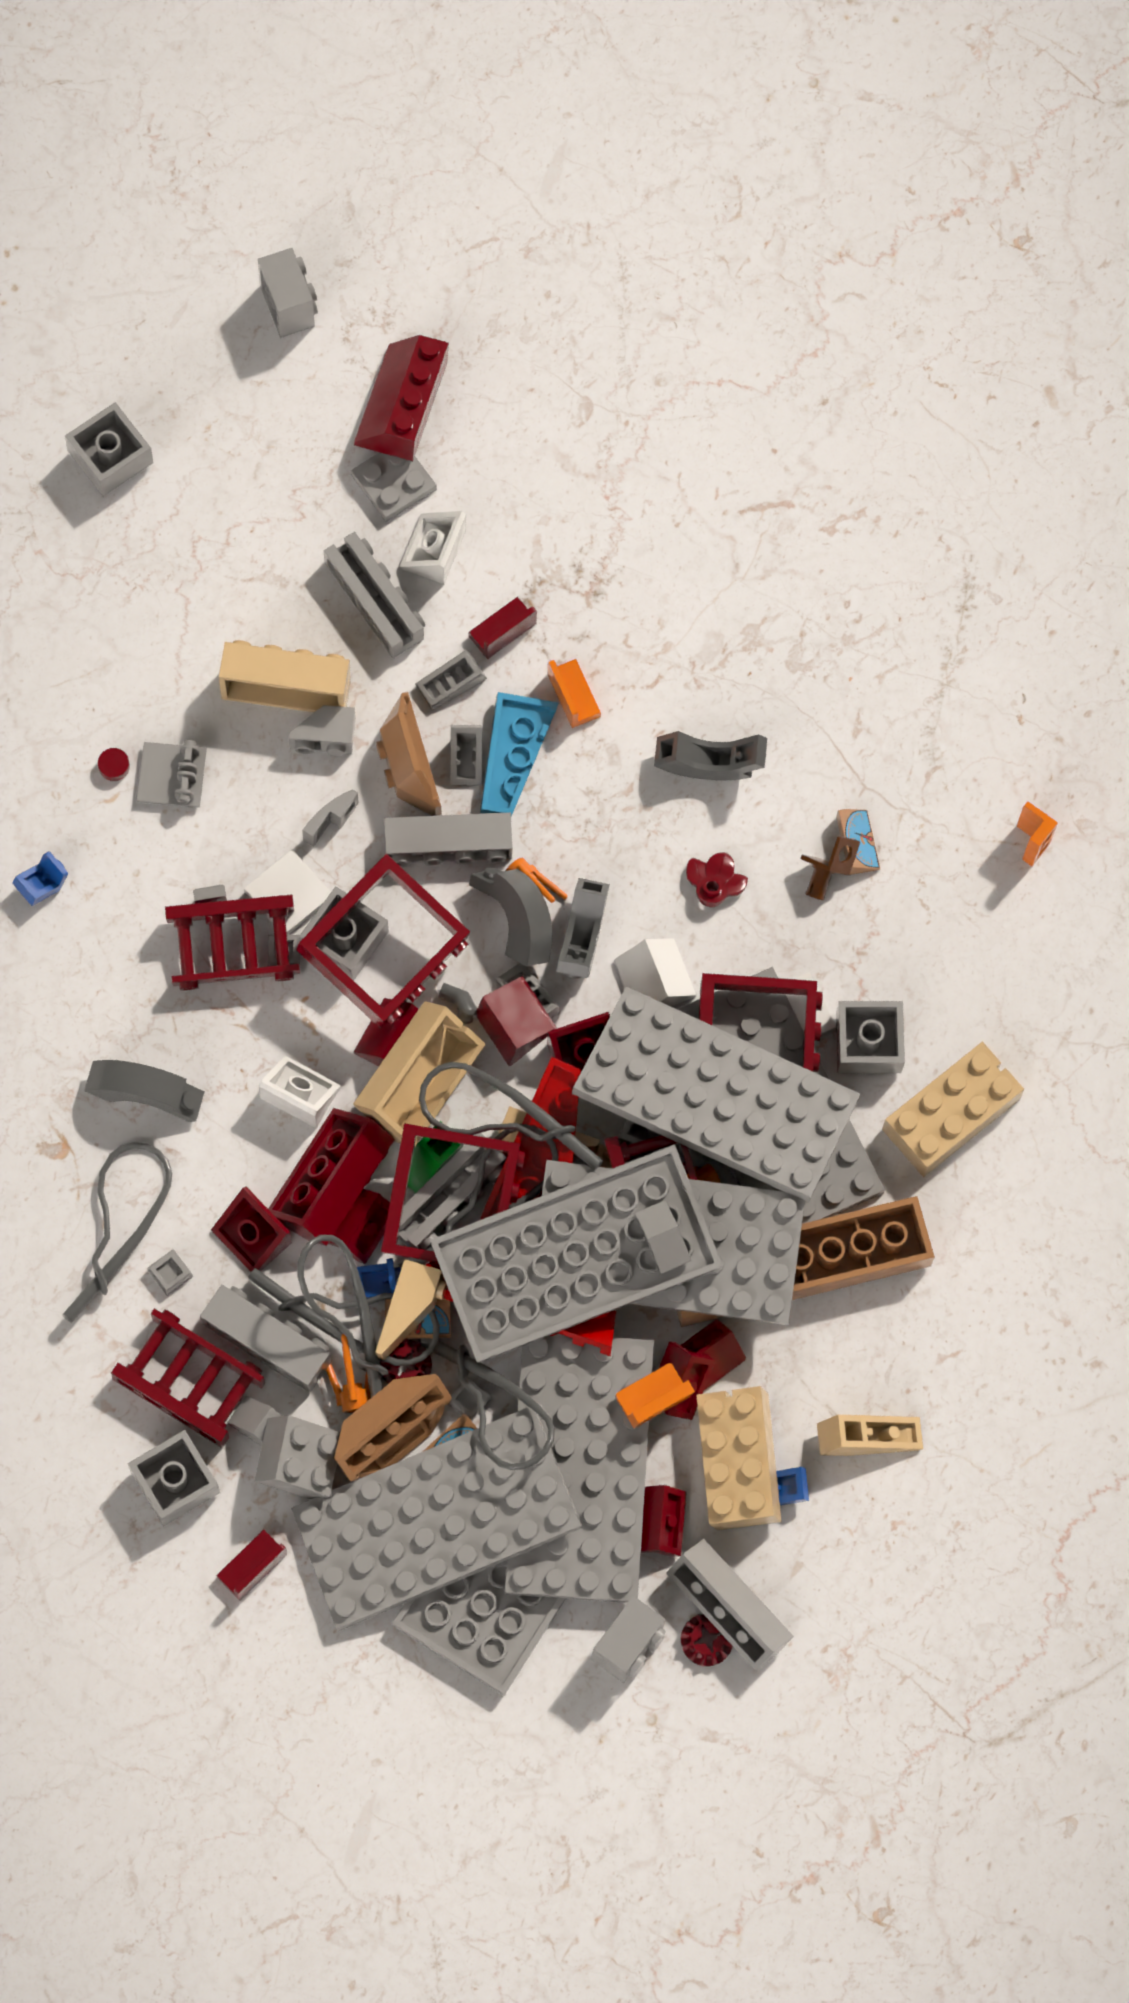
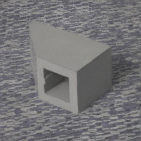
[289,705,356,756]

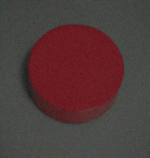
[98,748,130,781]

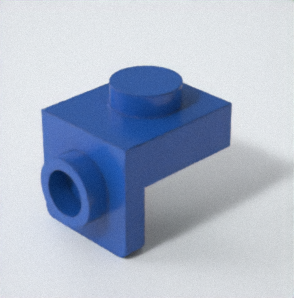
[12,851,68,906]
[357,1258,401,1299]
[776,1467,809,1506]

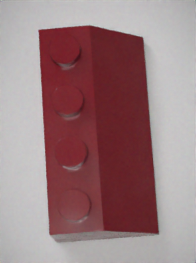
[354,335,449,462]
[268,1108,395,1246]

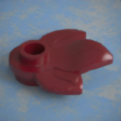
[686,852,748,907]

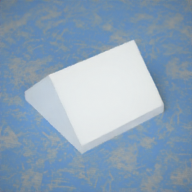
[399,511,466,584]
[614,939,696,1006]
[259,1056,341,1128]

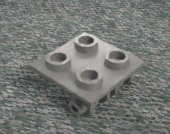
[137,740,207,808]

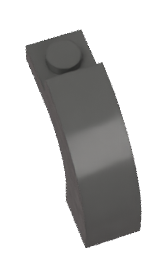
[654,731,768,781]
[469,868,553,966]
[556,878,610,979]
[84,1060,205,1122]

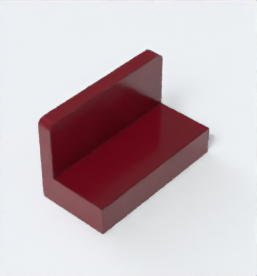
[468,596,537,659]
[328,1189,390,1264]
[680,1319,746,1390]
[659,1341,716,1420]
[641,1485,687,1557]
[216,1529,287,1601]

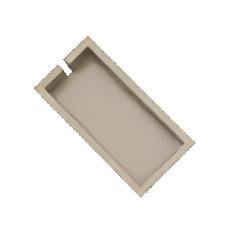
[219,640,351,712]
[353,1001,486,1146]
[882,1041,1024,1178]
[697,1386,781,1531]

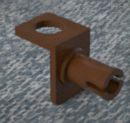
[800,836,860,900]

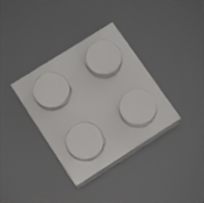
[351,452,437,522]

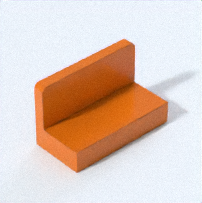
[547,659,601,728]
[1017,801,1058,867]
[615,1363,695,1429]

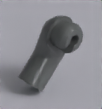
[439,983,477,1024]

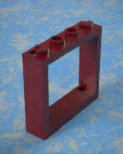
[296,853,470,1029]
[698,973,823,1072]
[381,1123,525,1263]

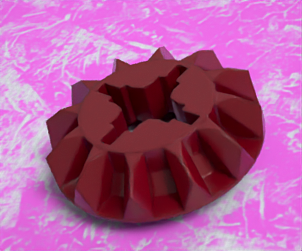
[380,1338,432,1384]
[680,1614,733,1667]

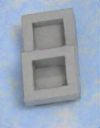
[302,789,359,847]

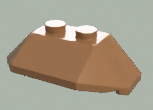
[376,692,442,816]
[334,1374,452,1481]

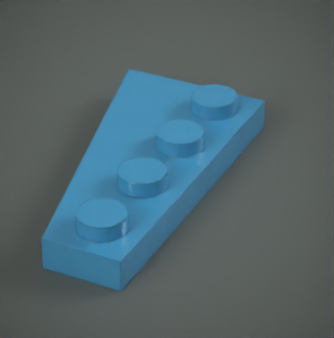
[480,692,559,816]

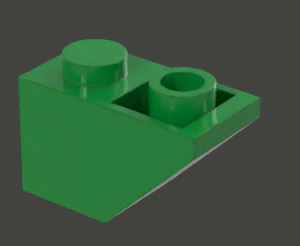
[407,1121,464,1194]

